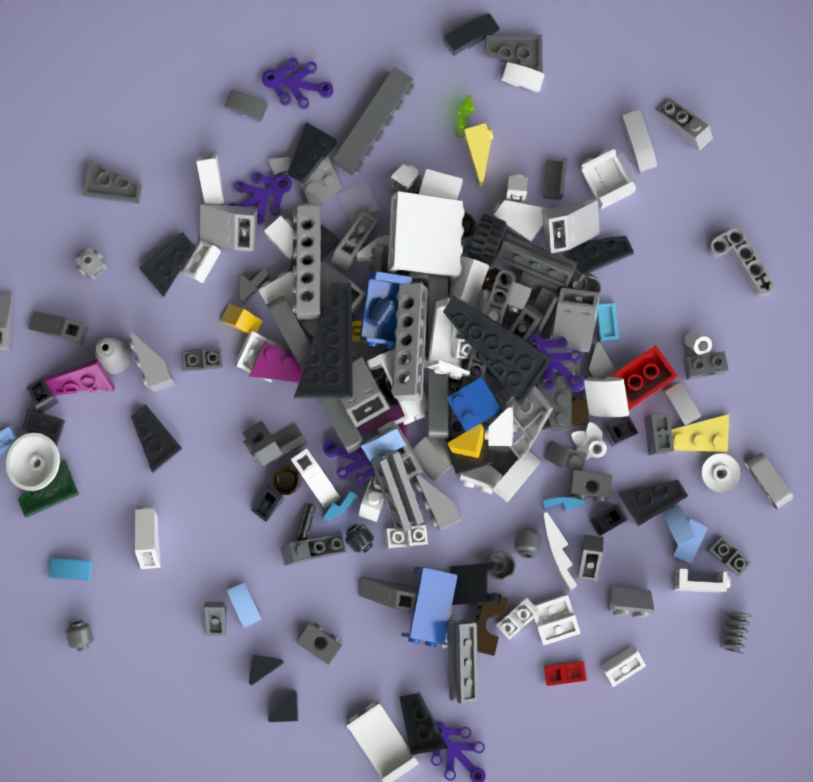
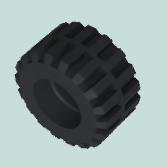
[468,214,507,267]

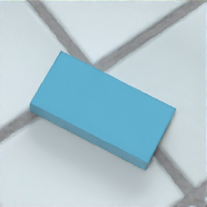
[597,302,619,342]

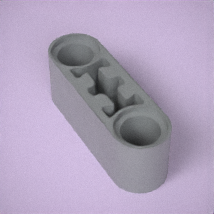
[745,452,793,509]

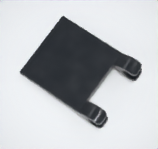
[445,429,493,475]
[450,561,502,605]

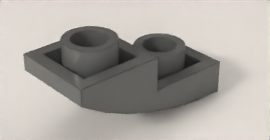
[224,90,268,122]
[181,348,222,372]
[707,535,752,577]

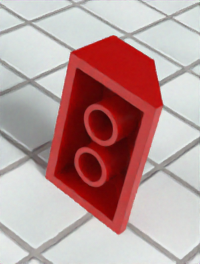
[609,345,678,411]

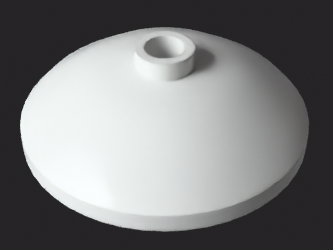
[6,433,60,491]

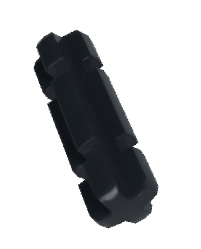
[296,503,316,541]

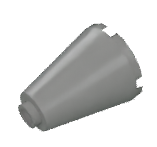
[94,336,132,374]

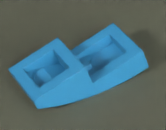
[322,491,357,523]
[541,497,584,511]
[49,558,92,581]

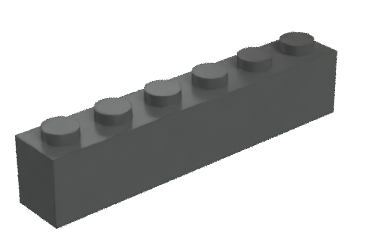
[333,67,414,176]

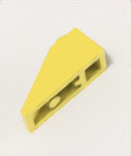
[464,123,493,187]

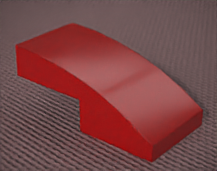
[544,661,587,686]

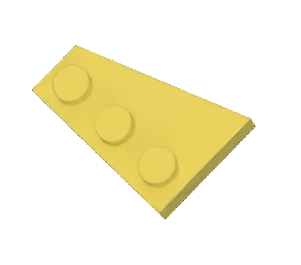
[672,414,729,453]

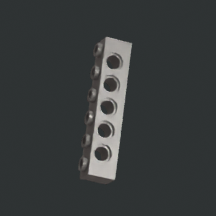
[293,205,321,320]
[391,283,428,402]

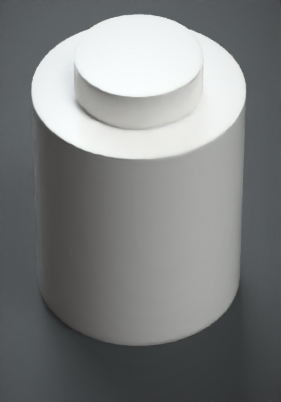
[685,330,712,355]

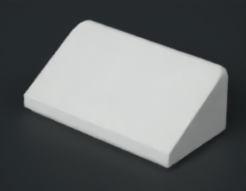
[182,240,221,283]
[600,646,646,687]

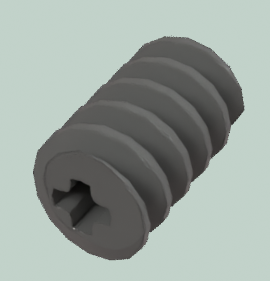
[720,611,752,654]

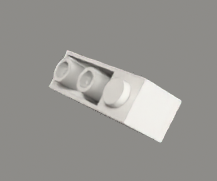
[291,449,341,509]
[358,475,385,522]

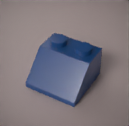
[446,377,502,432]

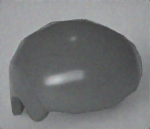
[570,272,602,293]
[485,550,516,580]

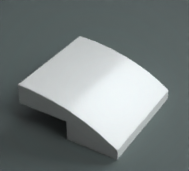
[234,331,287,382]
[584,377,629,417]
[533,593,580,645]

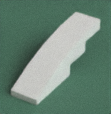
[542,512,577,591]

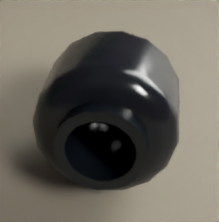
[345,524,374,553]

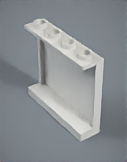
[388,191,464,280]

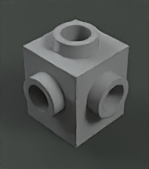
[75,248,107,281]

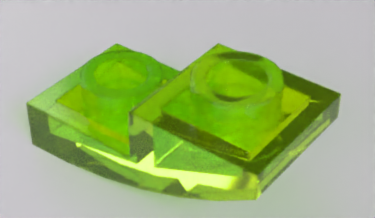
[456,95,475,137]

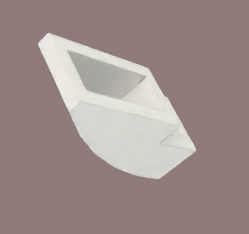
[493,451,542,503]

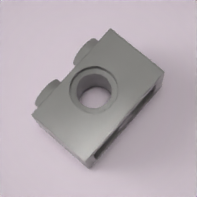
[506,282,532,318]

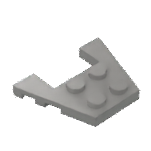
[268,155,342,218]
[493,385,553,460]

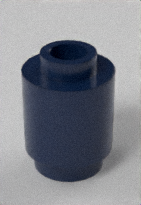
[369,297,396,327]

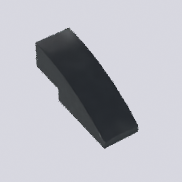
[443,14,500,56]

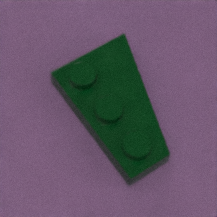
[18,459,80,518]

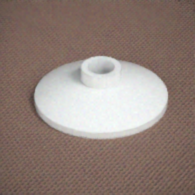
[702,454,741,493]

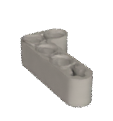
[708,228,774,297]

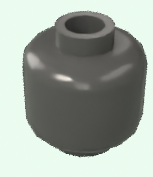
[515,528,541,558]
[65,620,94,651]

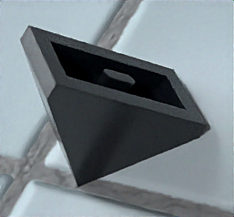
[27,378,59,413]
[603,417,638,447]
[251,485,285,522]
[590,503,628,536]
[249,655,284,686]
[267,690,299,722]

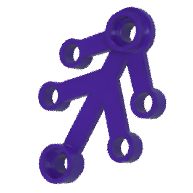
[262,58,334,109]
[228,172,292,225]
[526,335,585,392]
[323,434,376,485]
[431,721,486,782]

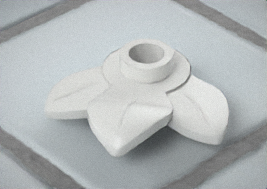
[571,422,607,460]

